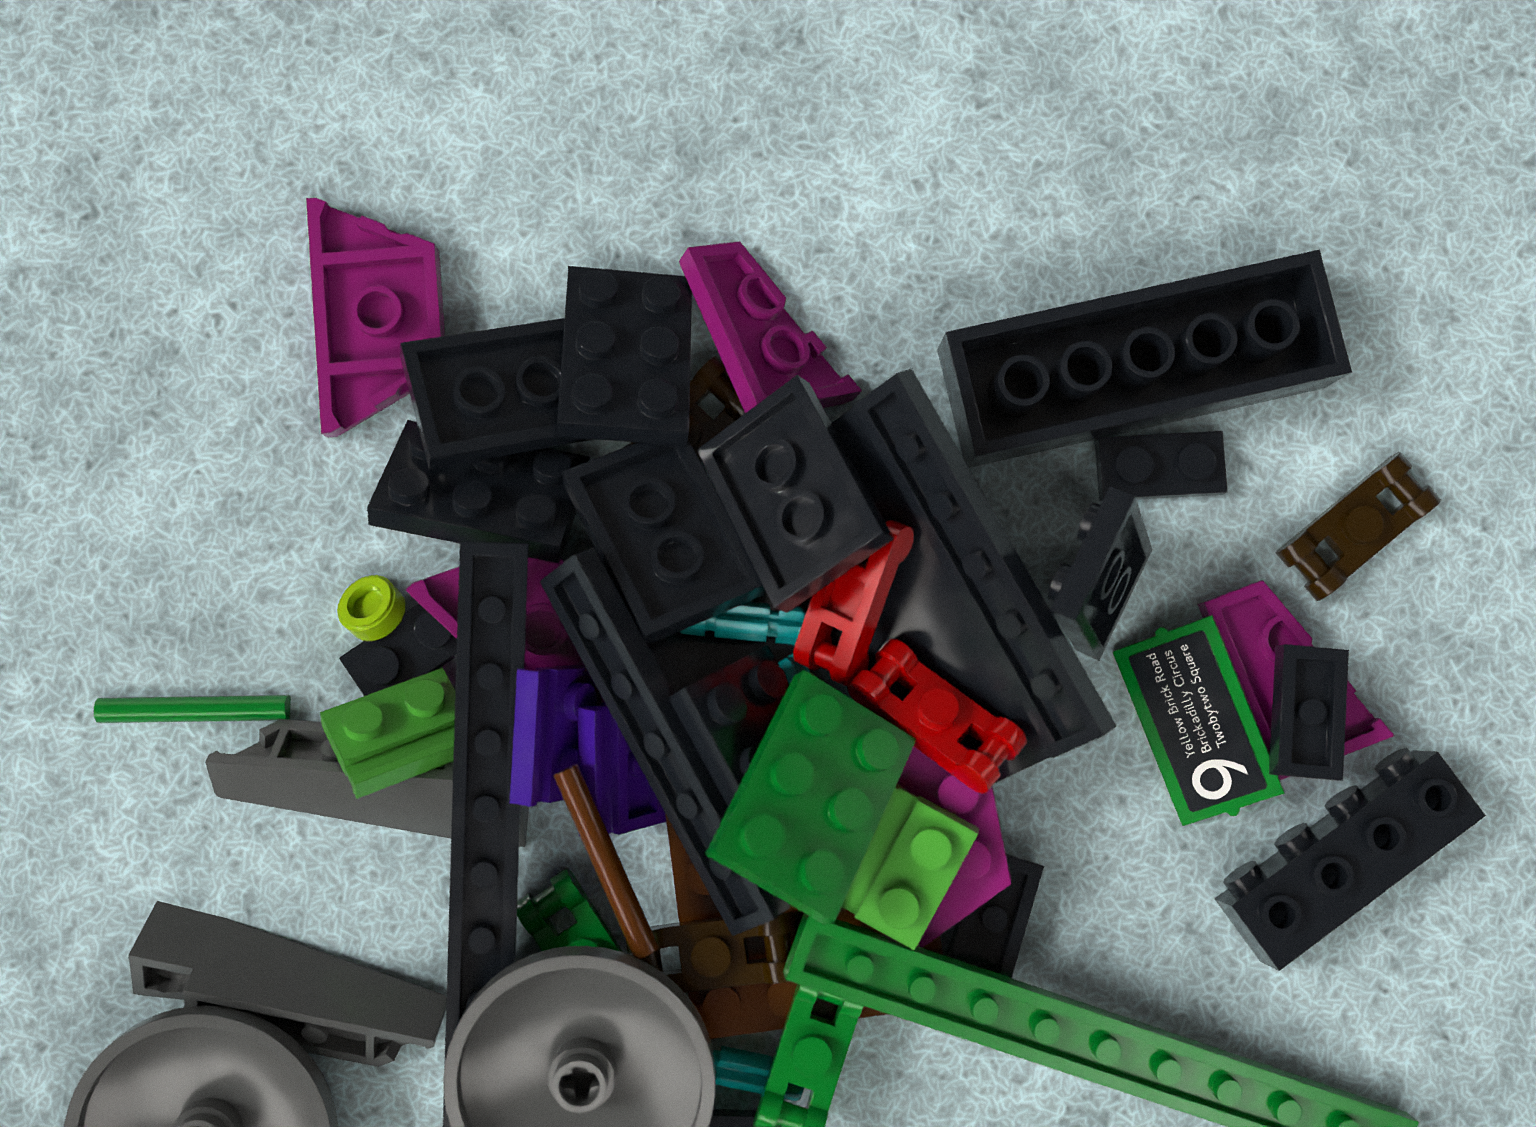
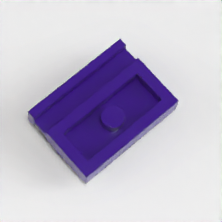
[510,665,597,807]
[578,702,666,836]

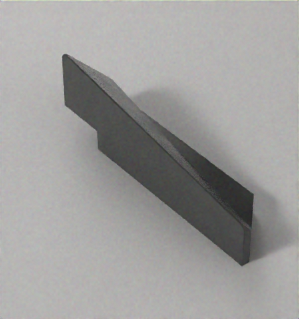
[205,719,529,847]
[128,901,446,1067]

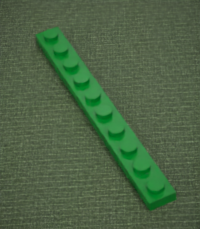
[783,913,1419,1127]

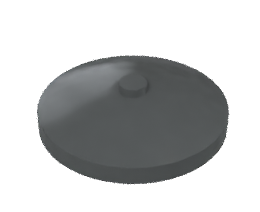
[443,946,716,1127]
[64,1005,338,1127]

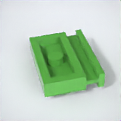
[320,668,455,799]
[842,783,979,950]

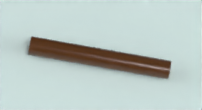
[553,764,659,959]

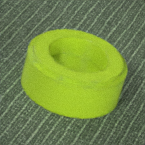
[337,575,405,641]

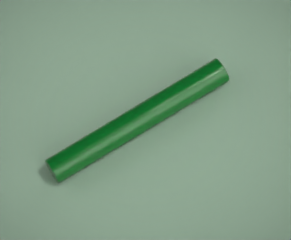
[93,695,291,723]

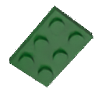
[705,670,916,924]

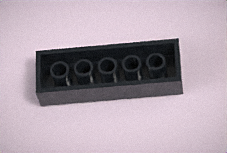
[937,249,1352,468]

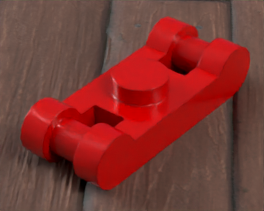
[793,520,914,687]
[847,639,1027,793]

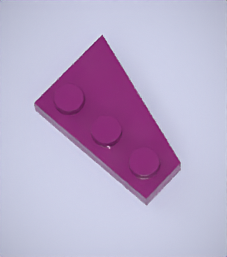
[679,241,862,413]
[1197,580,1395,780]

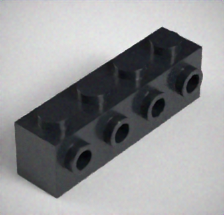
[1215,748,1486,971]

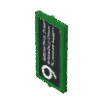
[1112,615,1285,826]

